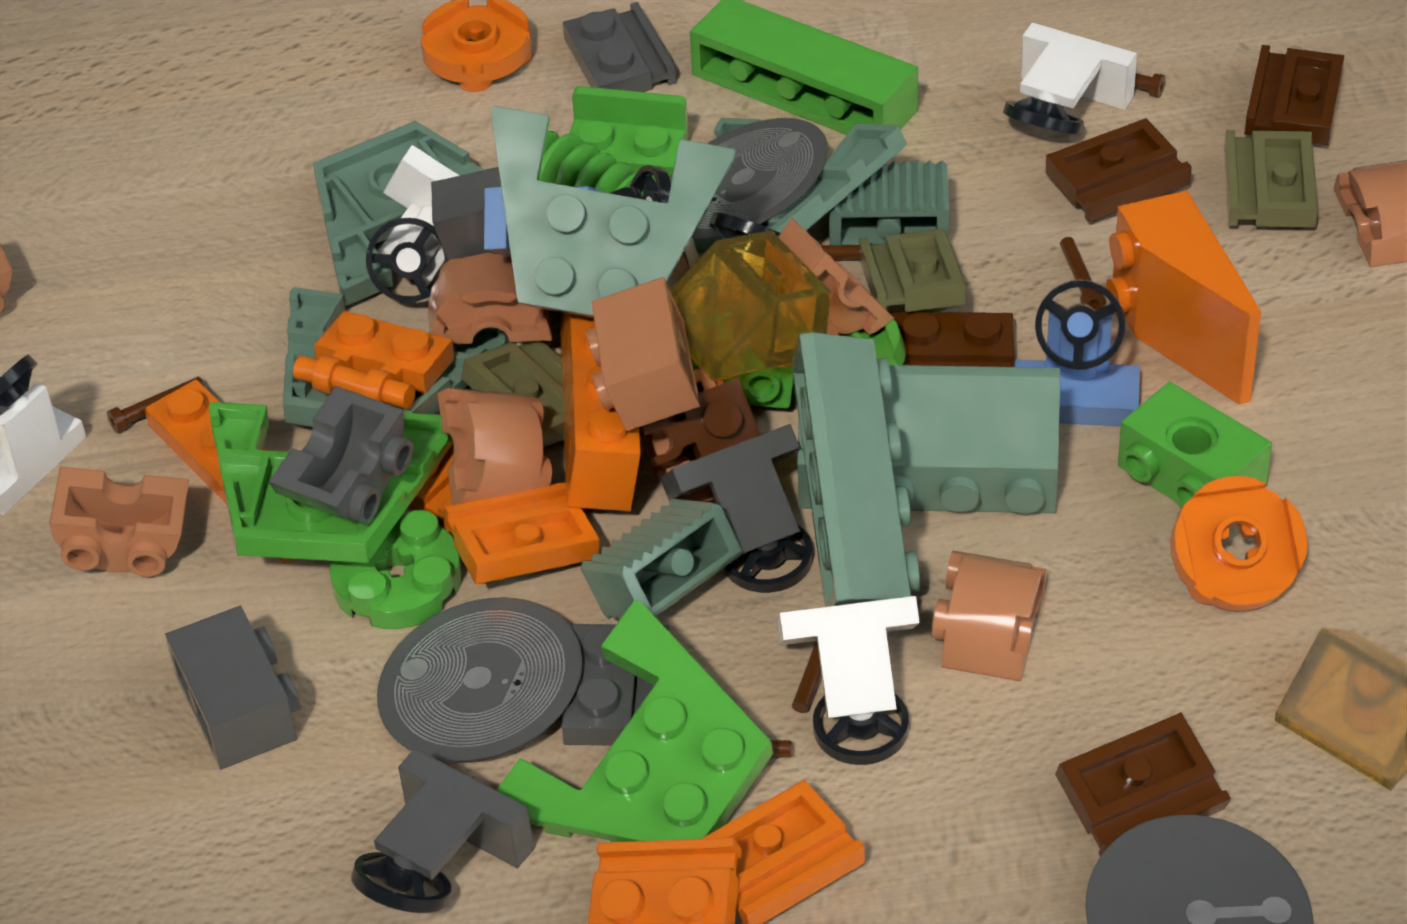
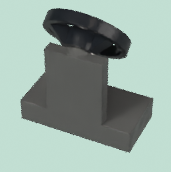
[660,424,812,593]
[351,748,534,913]

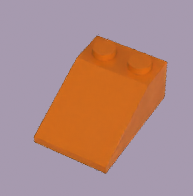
[1106,190,1261,404]

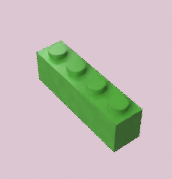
[690,0,918,135]

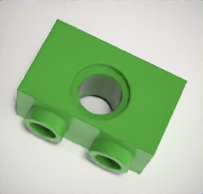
[1118,381,1272,508]

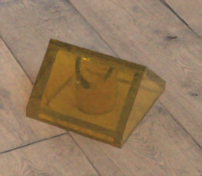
[1274,627,1407,791]

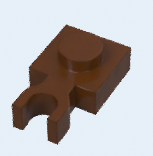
[639,378,760,468]

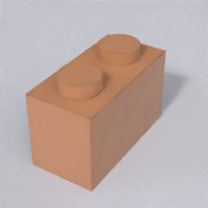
[586,277,700,431]

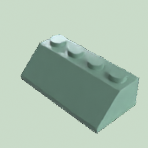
[791,332,920,607]
[797,365,1060,514]

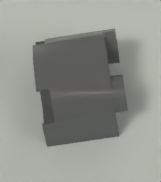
[269,386,413,525]

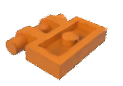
[293,311,454,409]

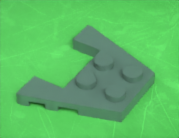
[491,105,736,318]
[693,118,907,256]
[313,121,484,306]
[283,287,515,427]

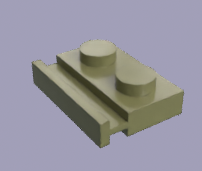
[1224,130,1318,228]
[859,229,966,314]
[461,341,565,448]

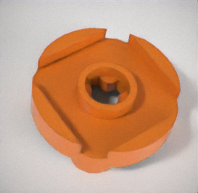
[421,0,532,92]
[1170,476,1307,611]

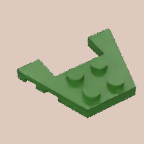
[209,402,453,563]
[496,600,773,842]

